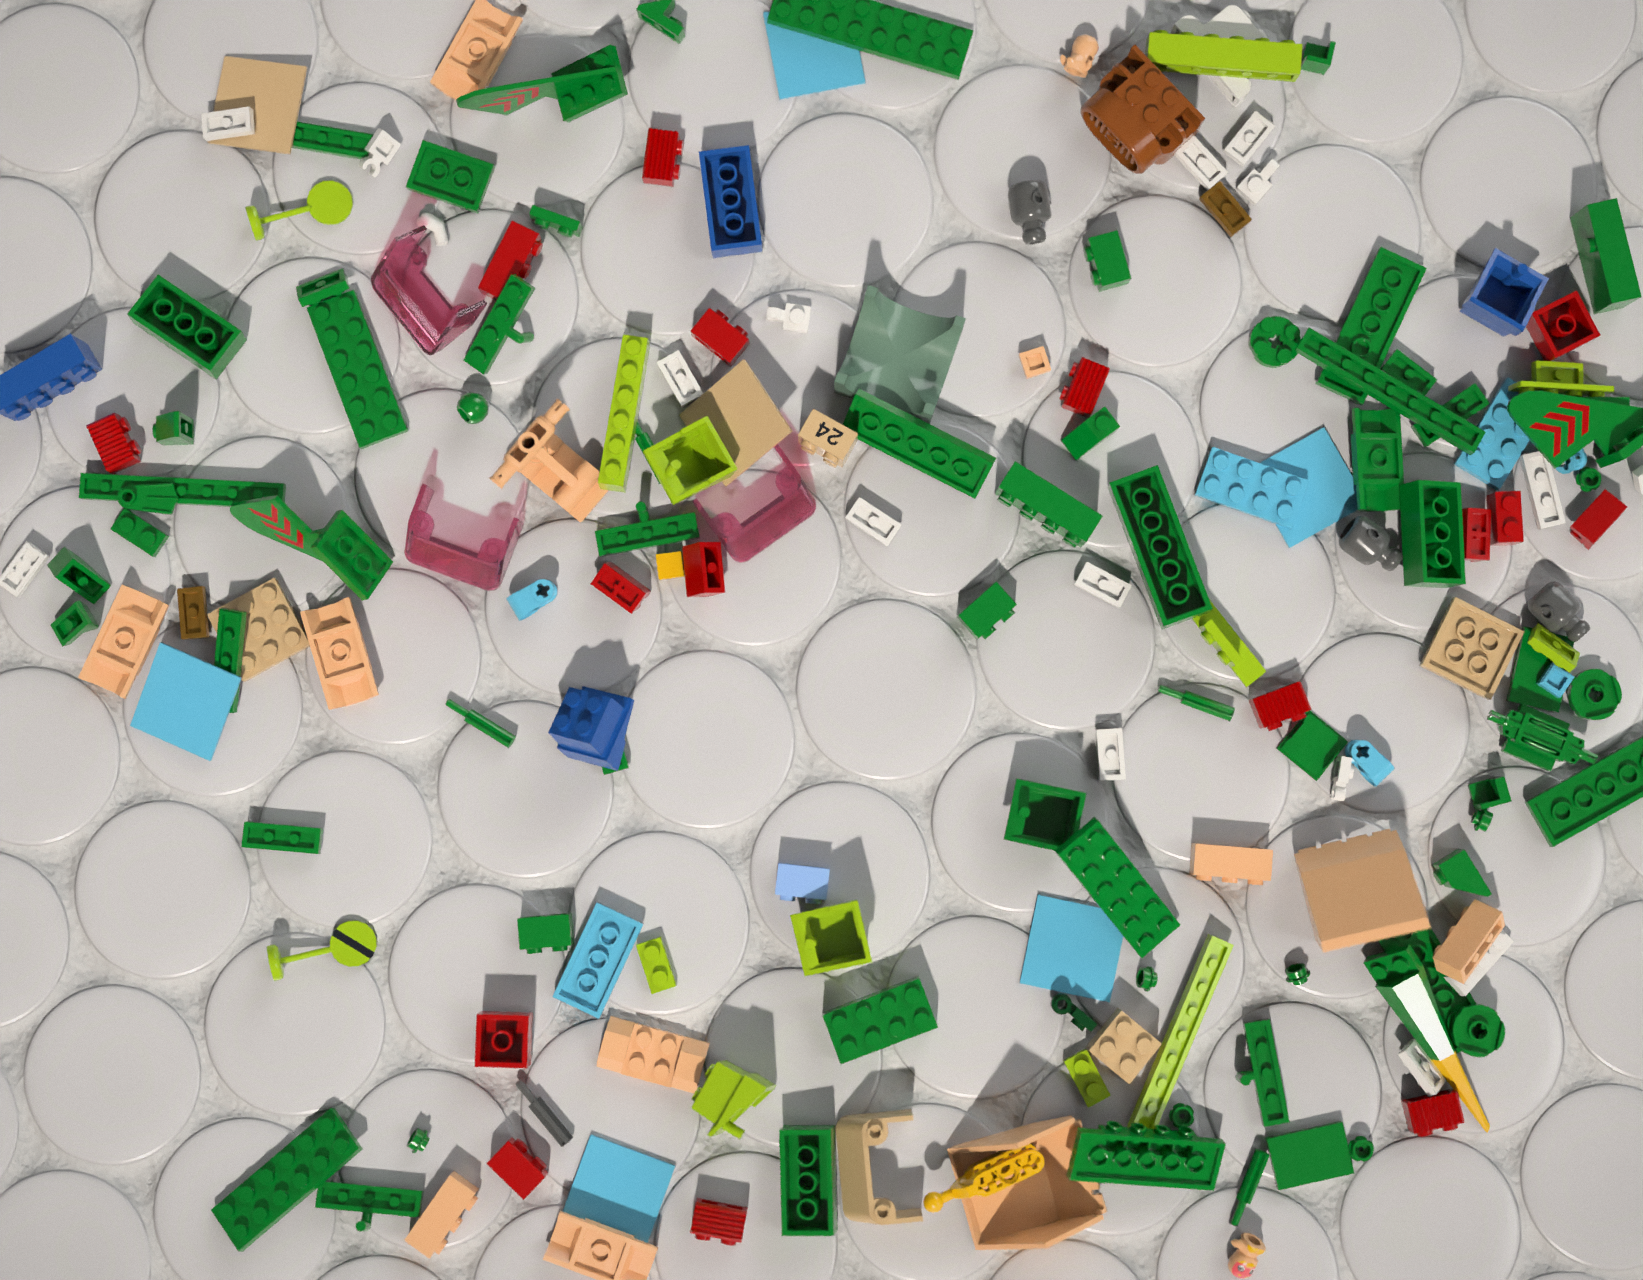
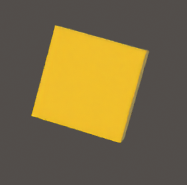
[655,551,685,580]

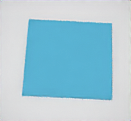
[763,11,866,99]
[1260,427,1358,548]
[130,642,242,761]
[1020,895,1123,1002]
[562,1134,676,1243]

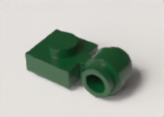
[1050,993,1097,1032]

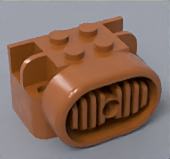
[1081,45,1205,174]

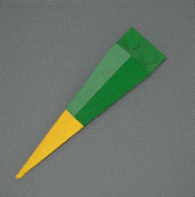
[1363,944,1490,1133]

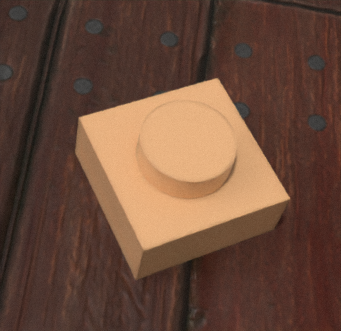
[1018,346,1051,379]

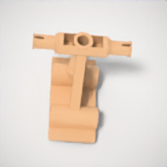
[489,399,609,522]

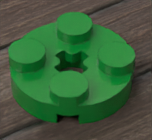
[1248,316,1301,368]
[1567,669,1622,720]
[1450,1004,1505,1057]

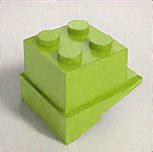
[643,416,737,505]
[790,899,872,976]
[691,1060,776,1139]

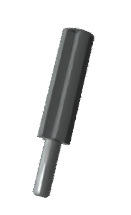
[515,1080,573,1147]

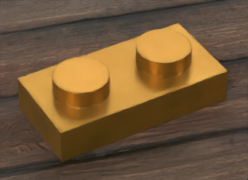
[1199,181,1252,237]
[177,586,209,640]

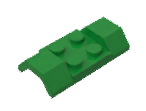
[1351,408,1404,512]

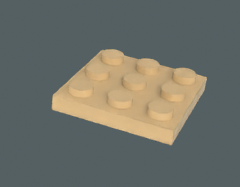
[207,578,310,682]
[1419,597,1525,700]

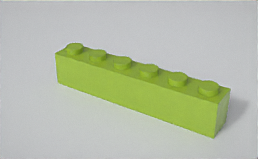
[1145,30,1303,82]
[598,334,650,493]

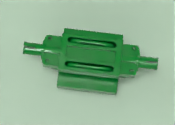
[1487,704,1598,771]

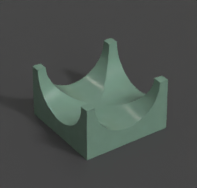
[834,285,966,424]

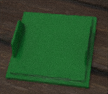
[1276,711,1348,781]

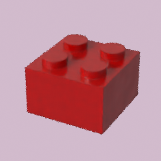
[1526,290,1601,361]
[475,1011,533,1068]

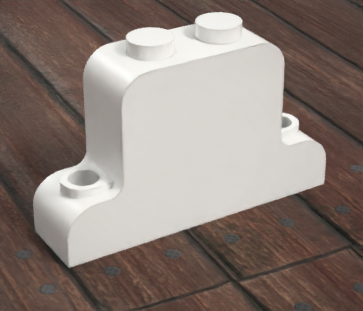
[1171,5,1267,108]

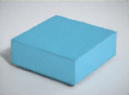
[1536,662,1574,698]

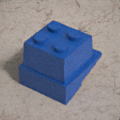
[1460,248,1549,337]
[548,686,634,771]

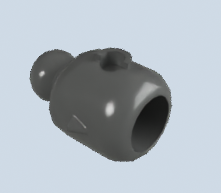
[1008,180,1052,245]
[1339,516,1403,571]
[1527,581,1590,642]

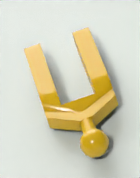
[923,1143,1044,1213]

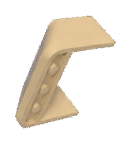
[836,1109,923,1225]

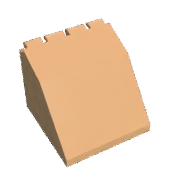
[1294,829,1430,952]
[947,1115,1107,1250]

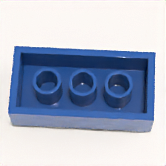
[699,145,763,258]
[0,334,102,421]

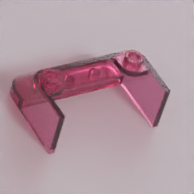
[371,225,487,355]
[692,444,816,563]
[404,484,524,591]

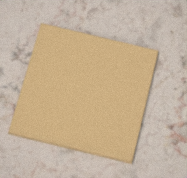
[207,56,307,155]
[679,359,792,486]

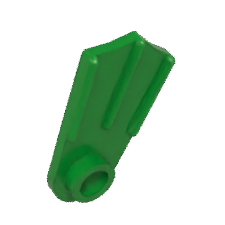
[117,483,179,515]

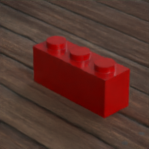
[478,221,543,301]

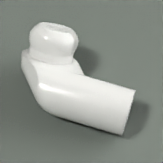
[417,213,449,246]

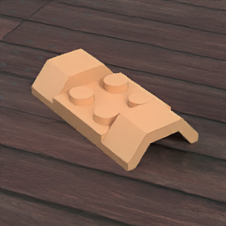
[430,0,523,100]
[78,585,170,699]
[300,597,379,710]
[597,1016,710,1093]
[543,1211,658,1280]

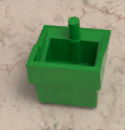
[1003,779,1087,851]

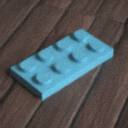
[1454,377,1530,490]
[1195,447,1309,529]
[552,902,644,1019]

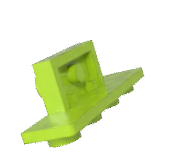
[1508,360,1614,397]
[1192,599,1266,687]

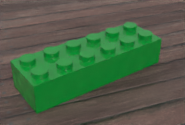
[1108,465,1213,630]

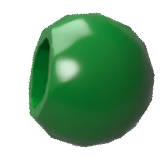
[457,392,489,424]

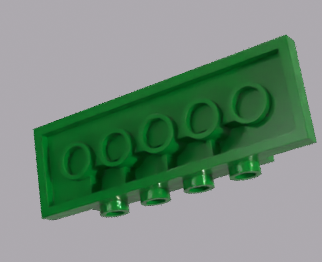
[1066,1121,1226,1191]

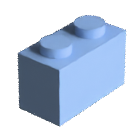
[775,863,830,904]

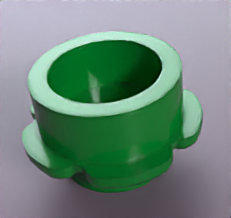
[1575,467,1601,492]
[1471,808,1493,832]
[1285,963,1311,986]
[1136,966,1158,992]
[1169,1103,1194,1129]
[407,1128,430,1153]
[1348,1136,1374,1162]

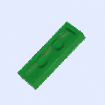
[1411,383,1490,447]
[241,821,323,854]

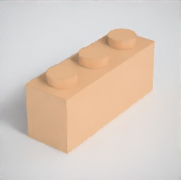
[1189,843,1273,885]
[1433,899,1505,984]
[404,1171,479,1259]

